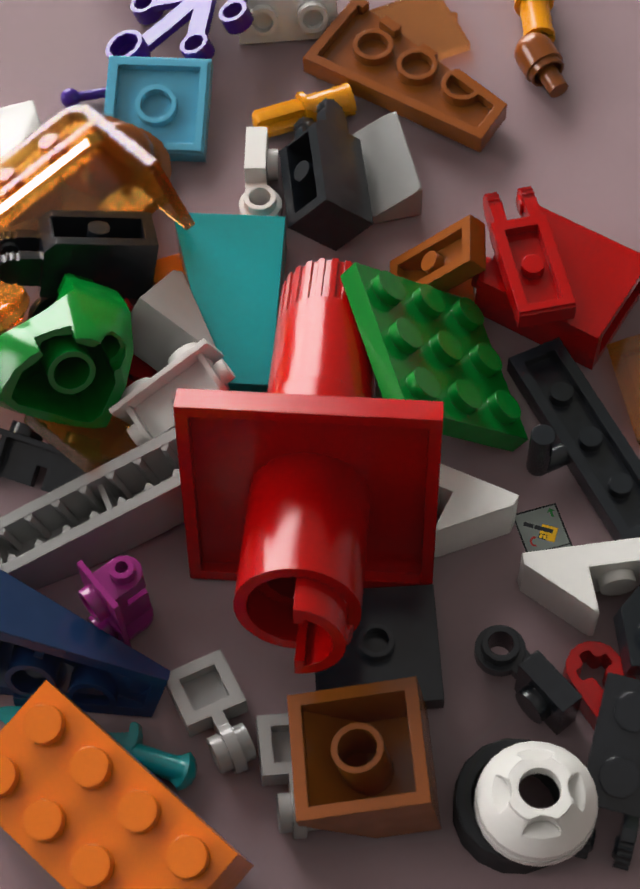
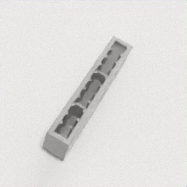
[0,428,184,590]

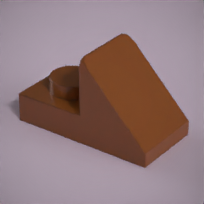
[389,214,486,302]

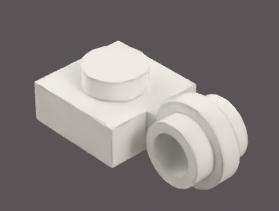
[239,127,282,216]

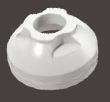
[474,741,598,867]

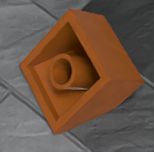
[287,676,442,838]

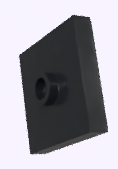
[315,584,444,709]

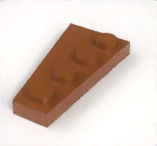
[303,0,507,152]

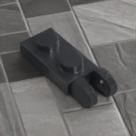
[574,672,640,871]

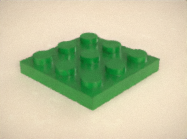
[340,262,529,452]

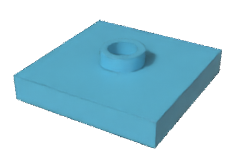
[104,56,214,162]

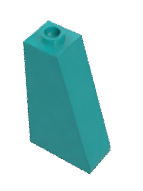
[174,212,287,393]

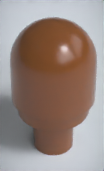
[514,32,568,98]

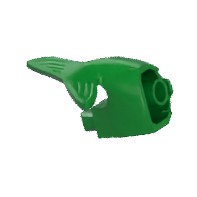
[0,273,134,429]

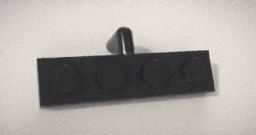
[507,337,640,541]

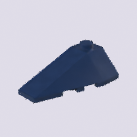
[0,569,170,718]

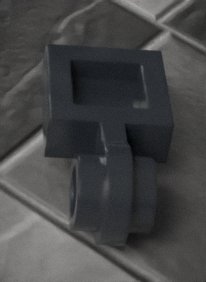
[474,625,582,735]

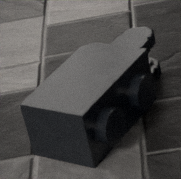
[279,98,374,251]
[0,209,159,299]

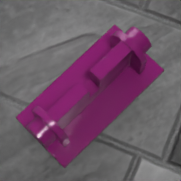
[76,556,154,648]

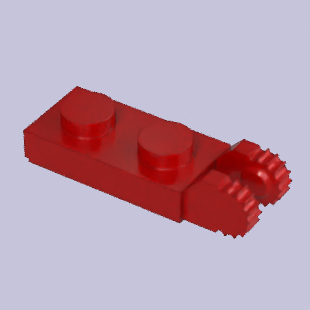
[483,186,577,328]

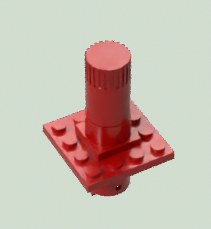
[173,258,444,674]

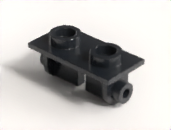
[0,420,105,492]

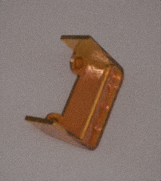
[0,104,195,335]

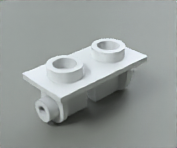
[239,0,338,44]
[108,338,236,446]

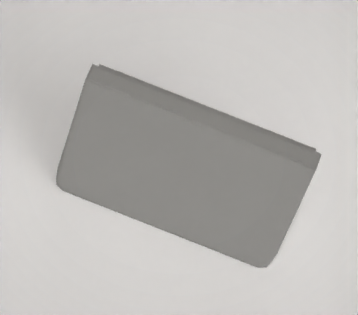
[353,111,422,224]

